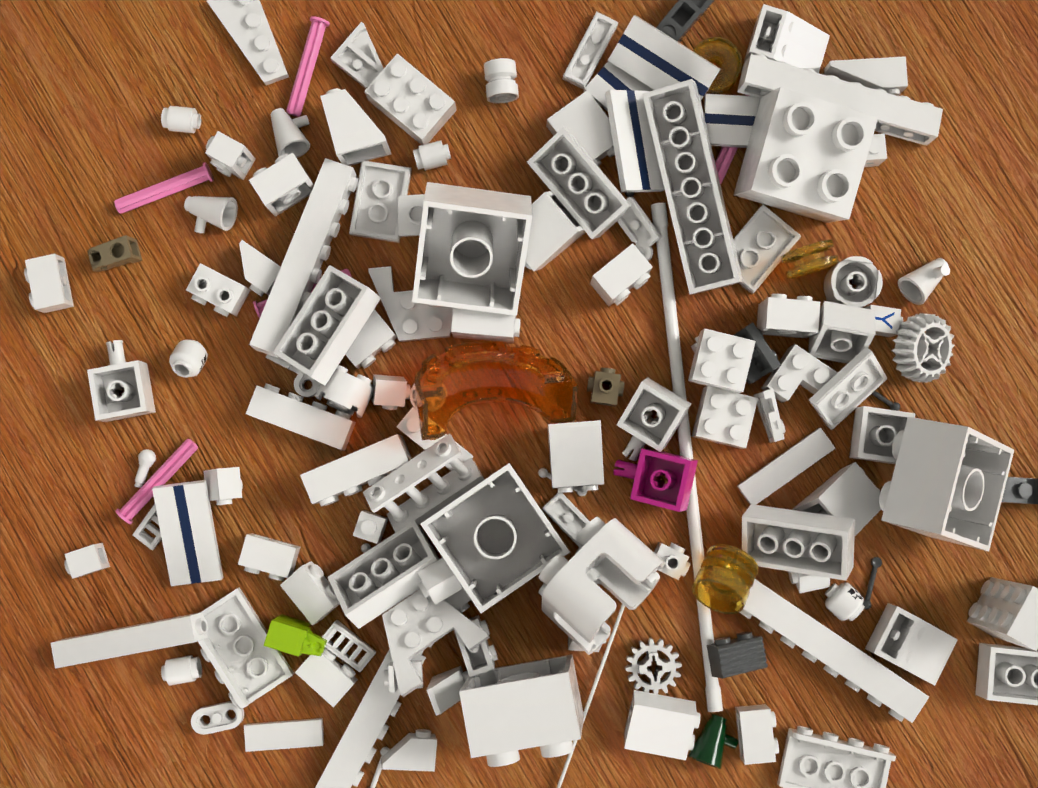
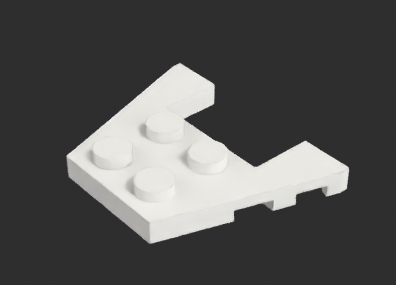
[368,266,453,342]
[382,589,490,697]

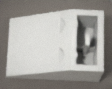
[744,4,830,73]
[865,603,958,685]

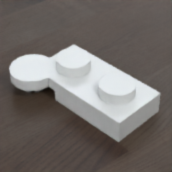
[617,197,662,261]

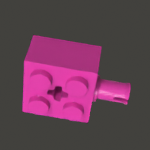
[613,448,698,512]

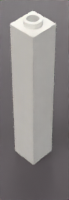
[51,612,208,669]

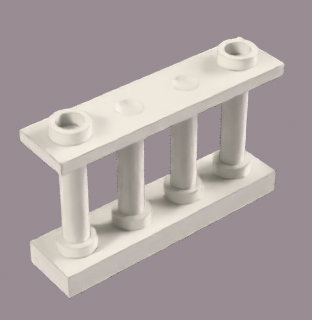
[363,434,485,533]

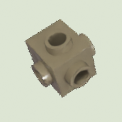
[587,368,625,407]

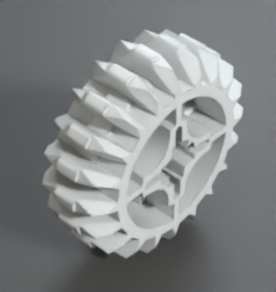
[891,313,955,383]

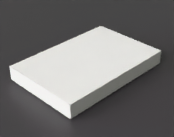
[349,160,412,243]
[733,204,801,294]
[809,347,887,430]

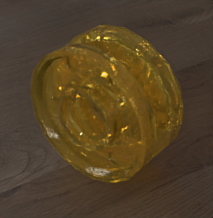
[693,37,742,94]
[780,239,840,279]

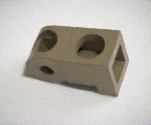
[87,235,142,272]

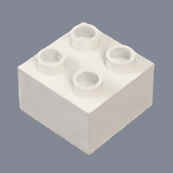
[734,87,878,223]
[412,182,533,316]
[879,417,1014,552]
[421,463,570,613]
[459,654,584,767]

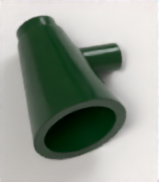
[688,714,738,769]

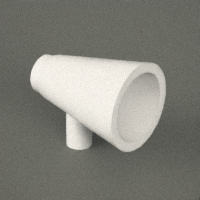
[270,108,310,158]
[184,196,238,233]
[898,258,950,305]

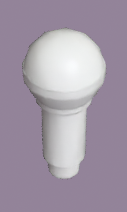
[134,449,156,488]

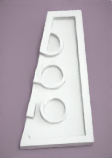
[207,0,289,86]

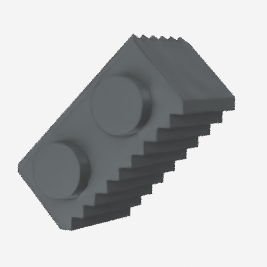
[707,632,768,679]

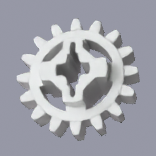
[625,637,682,694]

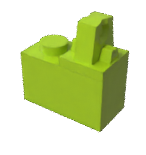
[263,614,327,657]

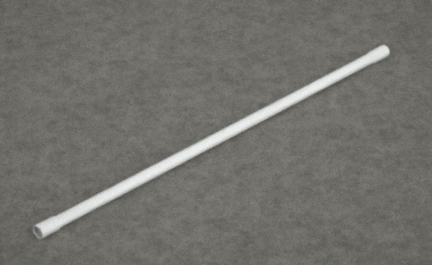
[651,203,723,712]

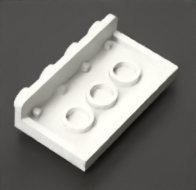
[198,587,295,709]
[777,726,896,788]

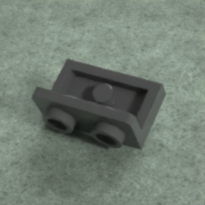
[734,323,781,384]

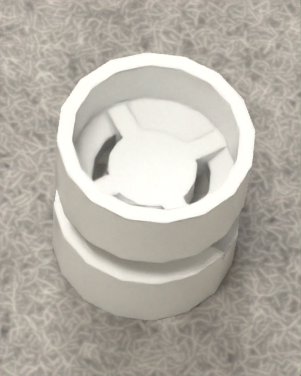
[484,58,519,103]

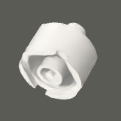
[824,256,883,308]
[315,365,375,418]

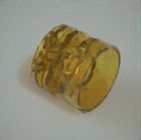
[691,544,758,614]

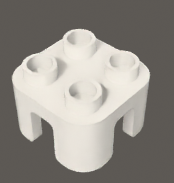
[538,517,665,655]

